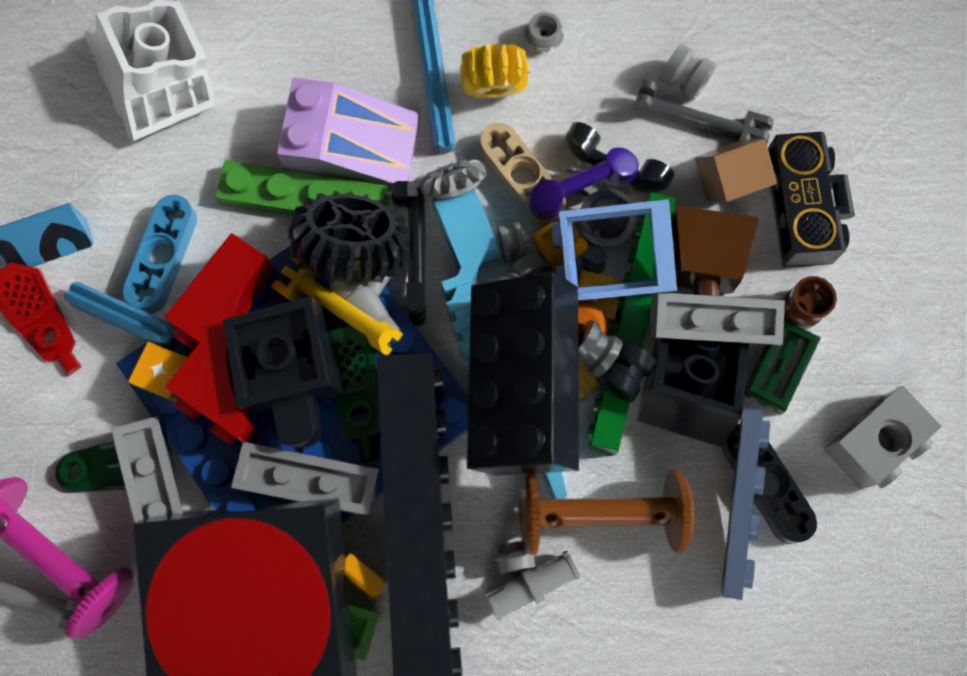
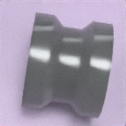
[578,320,623,378]

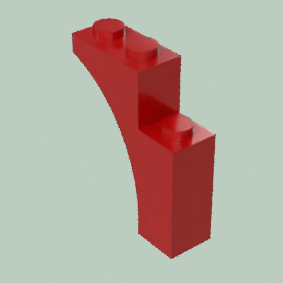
[164,233,275,445]

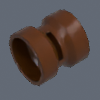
[782,276,837,329]

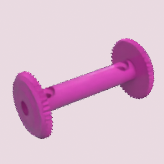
[0,477,134,639]

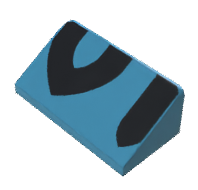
[0,203,94,267]

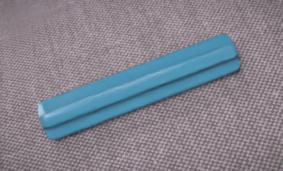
[64,282,175,347]

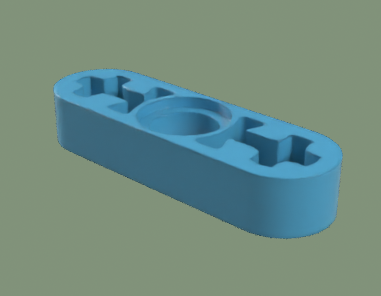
[123,195,197,314]

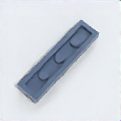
[721,408,770,600]

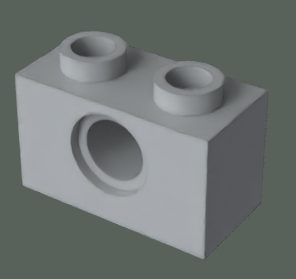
[824,385,942,490]

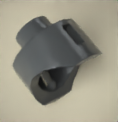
[579,188,636,247]

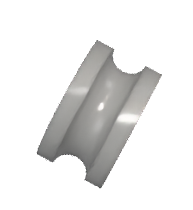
[497,222,526,263]

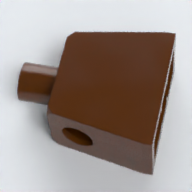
[671,206,759,296]

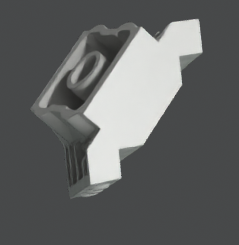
[84,0,216,141]

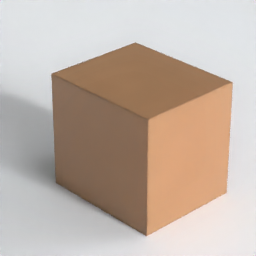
[695,138,777,202]

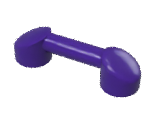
[529,147,639,221]

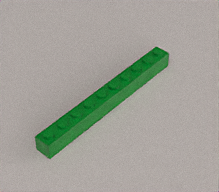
[585,192,676,455]

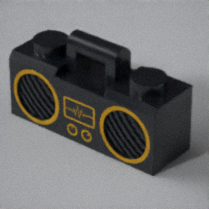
[768,132,855,267]

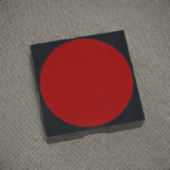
[133,498,357,676]

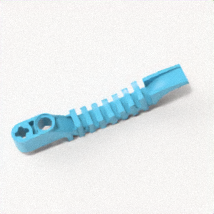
[432,189,567,499]

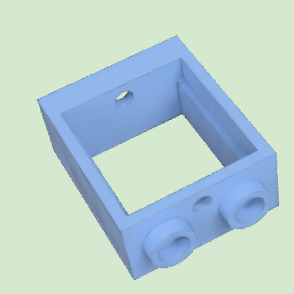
[551,199,677,301]

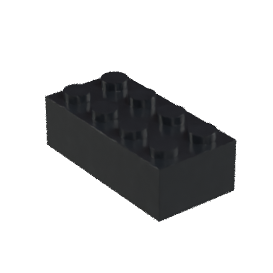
[467,271,579,475]

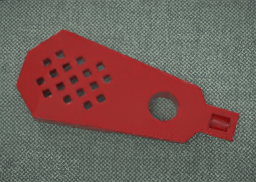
[0,262,82,377]

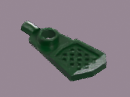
[331,326,380,462]

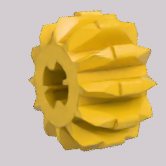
[460,42,530,99]

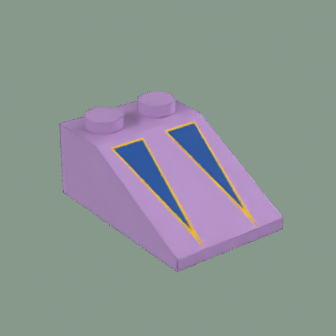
[277,78,420,189]

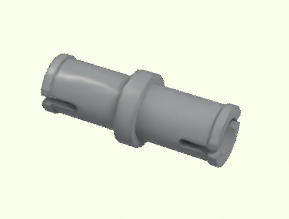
[484,551,580,621]

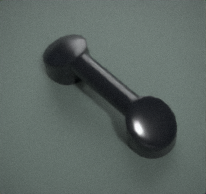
[566,122,675,193]

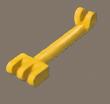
[270,257,403,355]

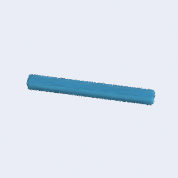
[412,0,456,153]

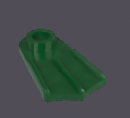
[55,441,126,492]

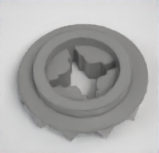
[419,159,487,199]

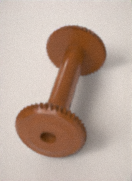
[518,470,694,555]

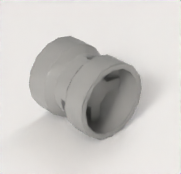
[660,44,717,100]

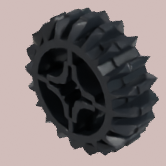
[288,191,410,287]

